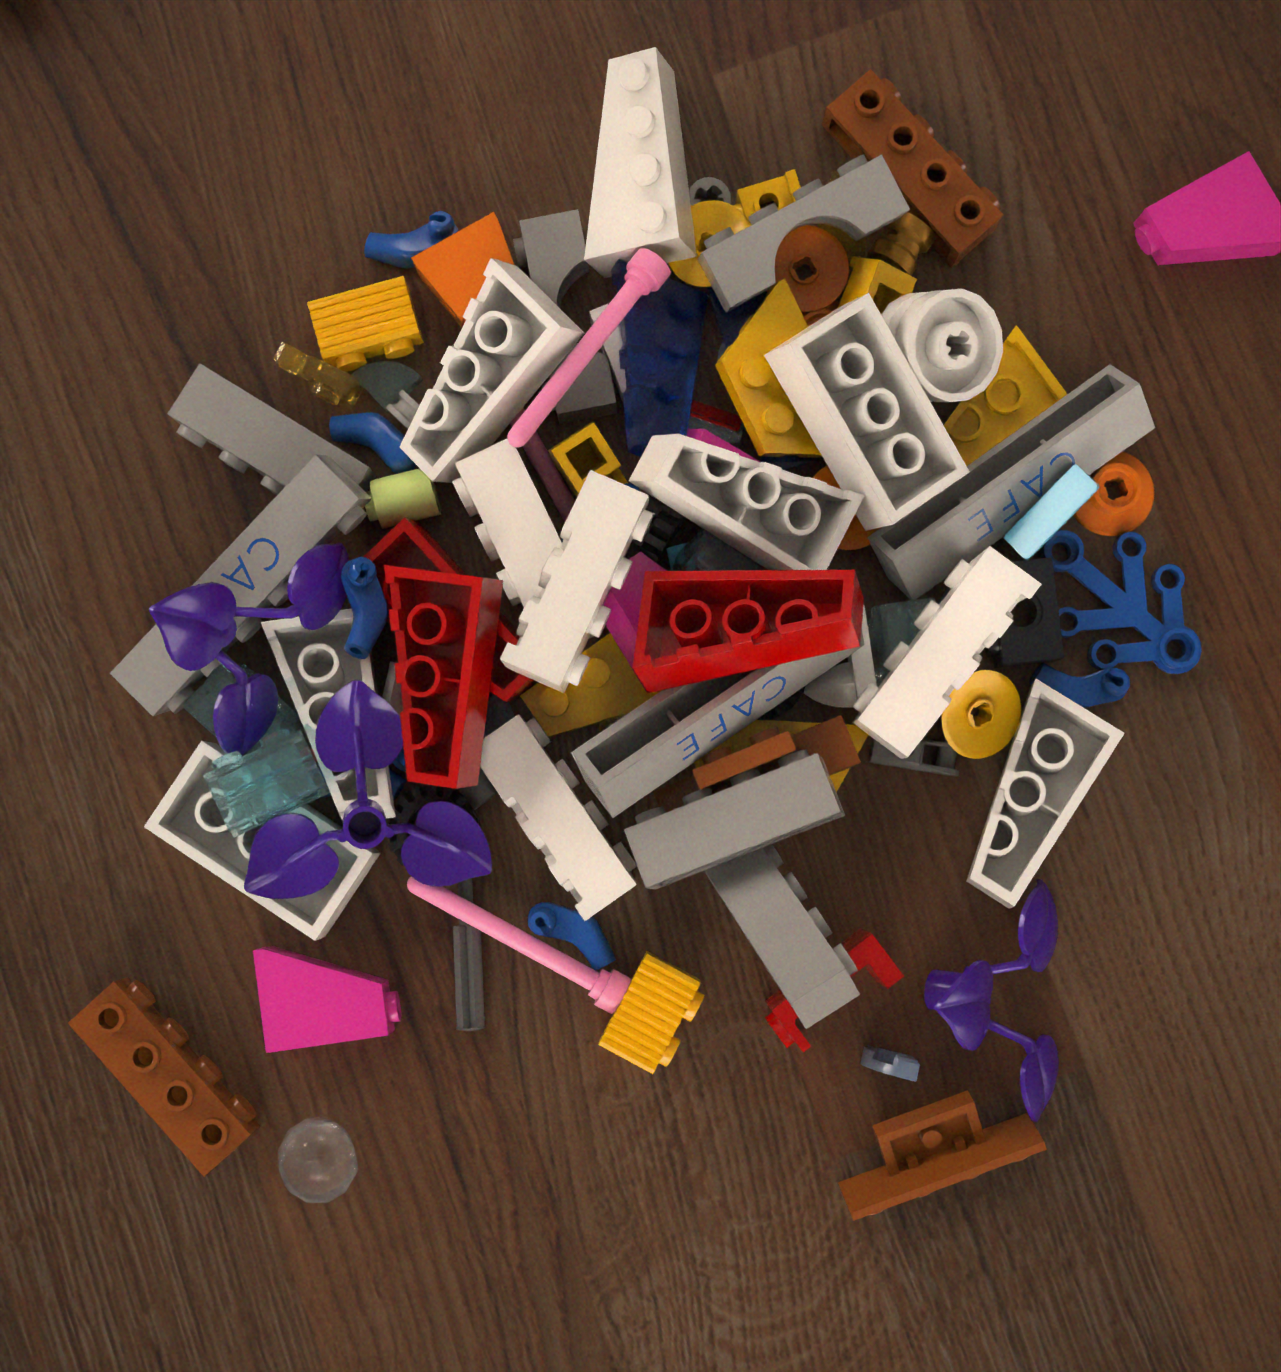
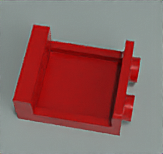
[765,928,904,1052]

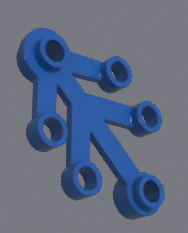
[1040,530,1202,674]

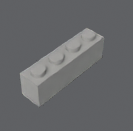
[167,363,376,495]
[624,749,845,890]
[704,844,860,1029]

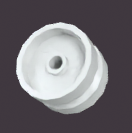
[881,289,1003,402]

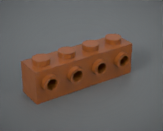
[822,69,1004,268]
[68,977,261,1177]

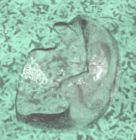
[278,1117,358,1203]

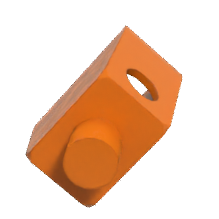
[411,212,514,328]

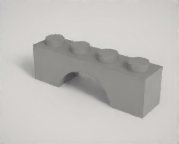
[697,154,910,313]
[513,209,617,425]

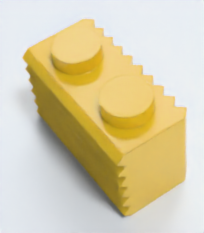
[307,276,424,372]
[598,951,705,1074]

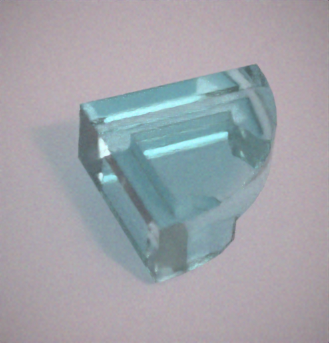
[352,361,423,413]

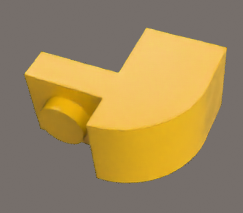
[548,422,628,497]

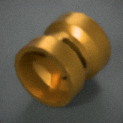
[867,212,936,276]

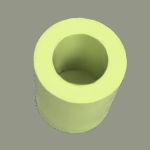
[365,468,441,529]

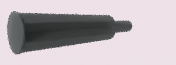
[453,878,486,1031]

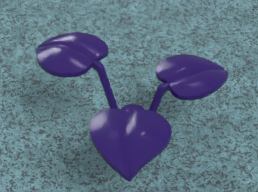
[149,542,349,759]
[244,680,492,899]
[924,879,1059,1123]

